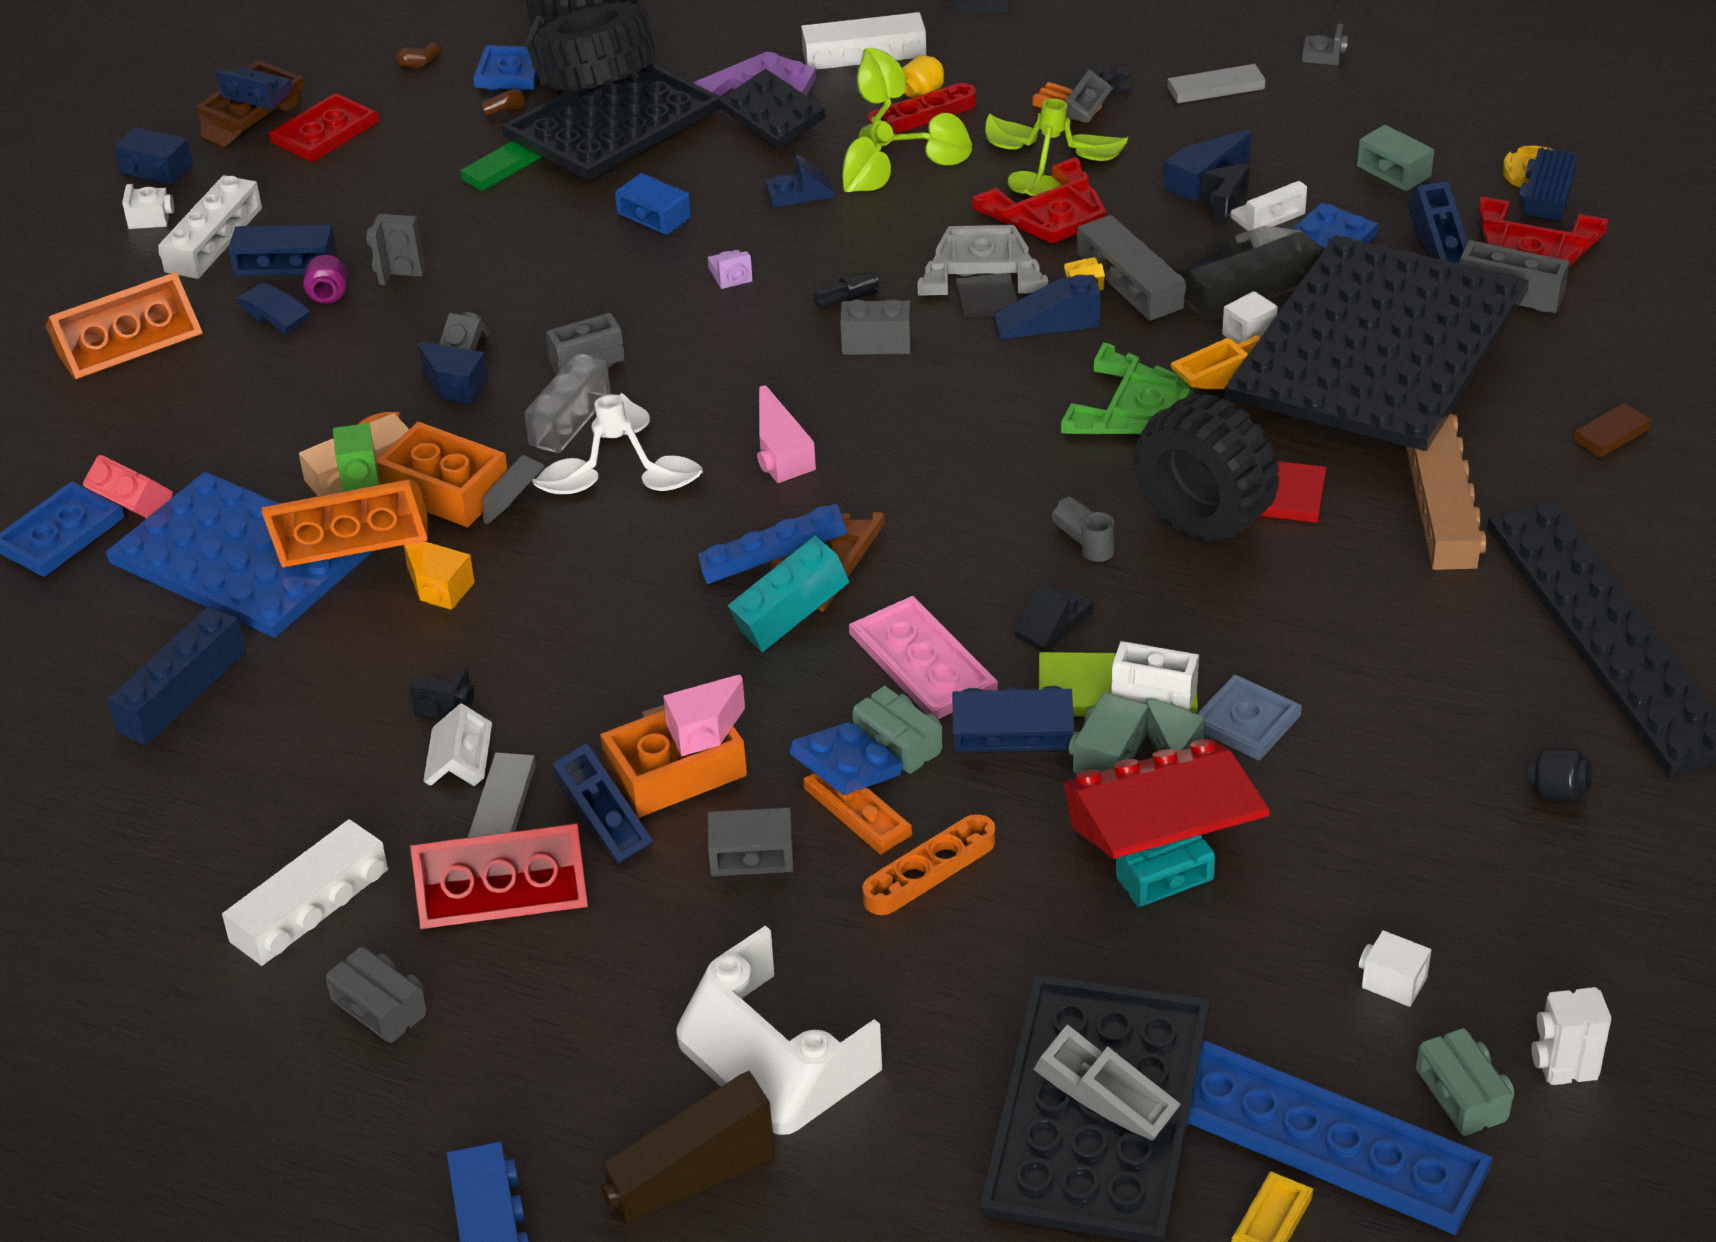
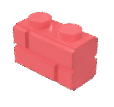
[83,455,173,519]

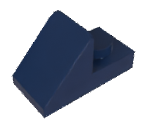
[765,154,834,207]

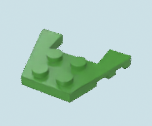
[1061,342,1194,434]

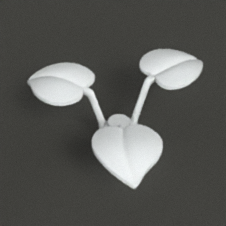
[532,393,703,494]

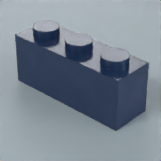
[228,225,337,276]
[952,686,1074,753]

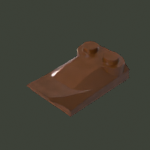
[196,60,305,149]

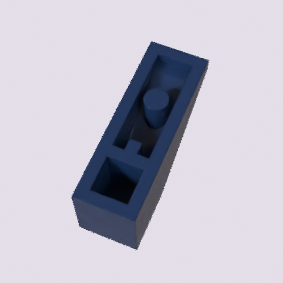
[1163,130,1252,202]
[1407,181,1468,264]
[994,275,1101,339]
[552,743,653,865]

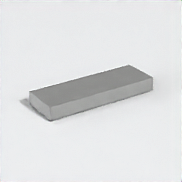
[1167,64,1265,104]
[468,752,536,837]

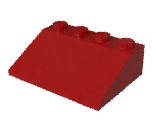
[1063,739,1270,859]

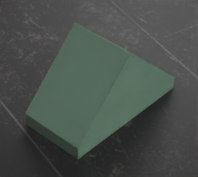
[1146,699,1205,751]

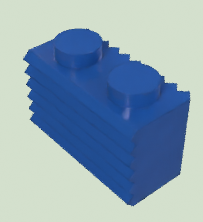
[615,173,691,235]

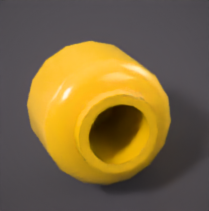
[902,55,944,98]

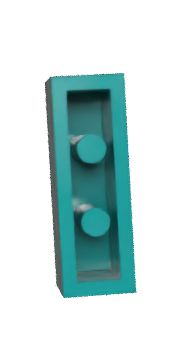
[727,536,849,653]

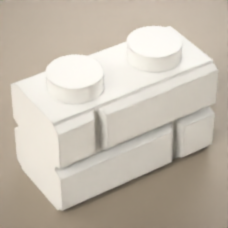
[1111,641,1199,711]
[1531,987,1611,1085]

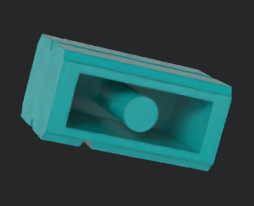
[1116,835,1215,908]

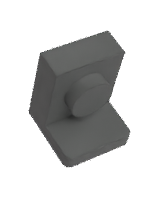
[1302,24,1348,65]

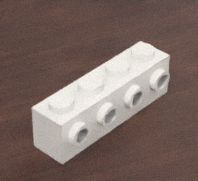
[158,175,262,279]

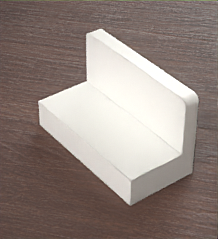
[1231,181,1307,235]
[423,703,492,786]

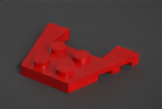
[972,157,1106,244]
[1478,196,1609,267]

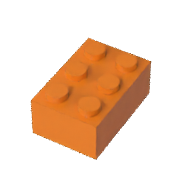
[376,422,508,528]
[600,710,747,818]

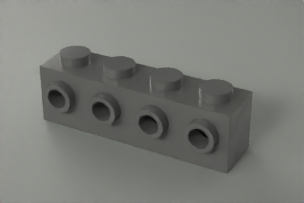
[1077,215,1186,321]

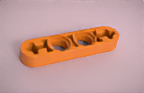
[862,814,995,915]

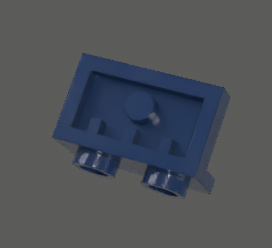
[216,67,293,110]

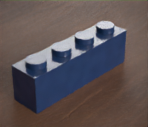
[107,606,246,746]

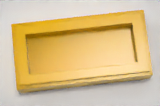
[1232,1171,1313,1242]

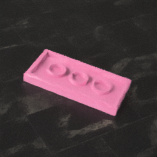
[849,596,998,719]

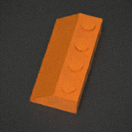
[45,272,203,380]
[261,479,428,568]

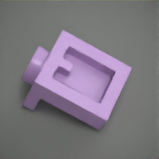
[708,249,752,289]

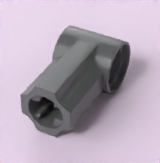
[1052,496,1115,562]

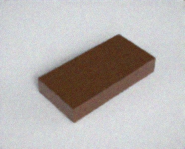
[1573,402,1652,458]

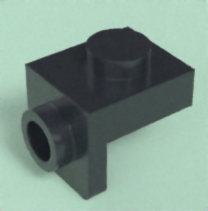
[409,668,474,719]

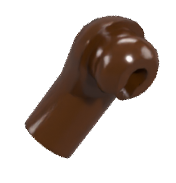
[395,42,441,69]
[481,89,526,116]

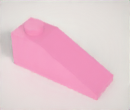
[757,385,816,483]

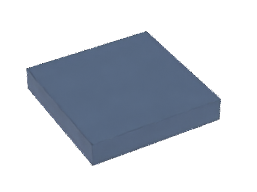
[1197,674,1302,761]

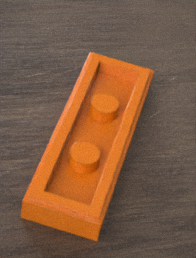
[803,773,912,855]

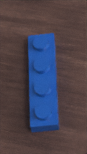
[698,503,847,584]

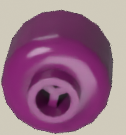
[303,255,348,304]

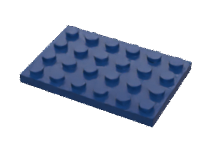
[106,472,371,638]

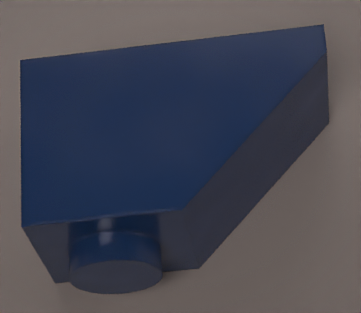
[418,342,488,404]

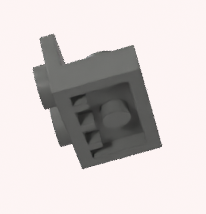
[367,214,426,285]

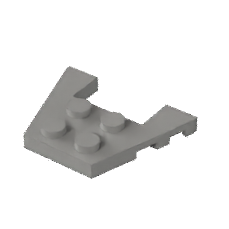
[917,225,1048,295]

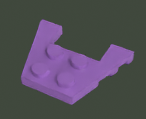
[693,51,816,96]

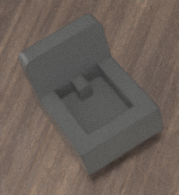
[439,312,490,351]

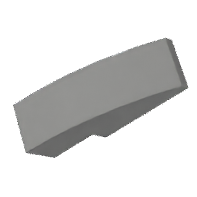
[1033,1025,1181,1141]

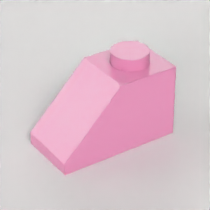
[663,674,745,756]

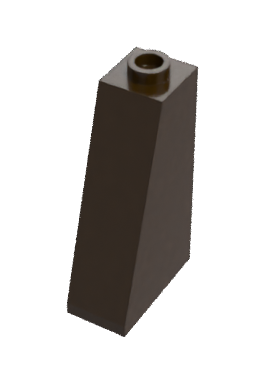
[601,1070,775,1224]

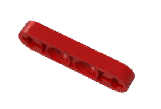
[867,83,976,134]

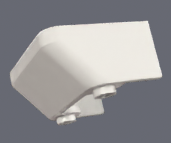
[676,926,882,1135]

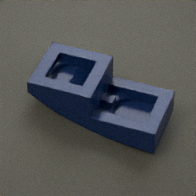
[236,282,310,335]

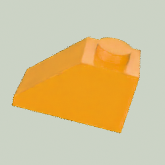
[403,541,475,610]

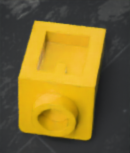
[1064,257,1105,291]

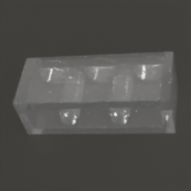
[524,353,611,454]

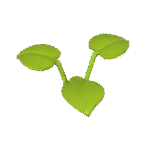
[842,48,972,192]
[985,99,1128,196]

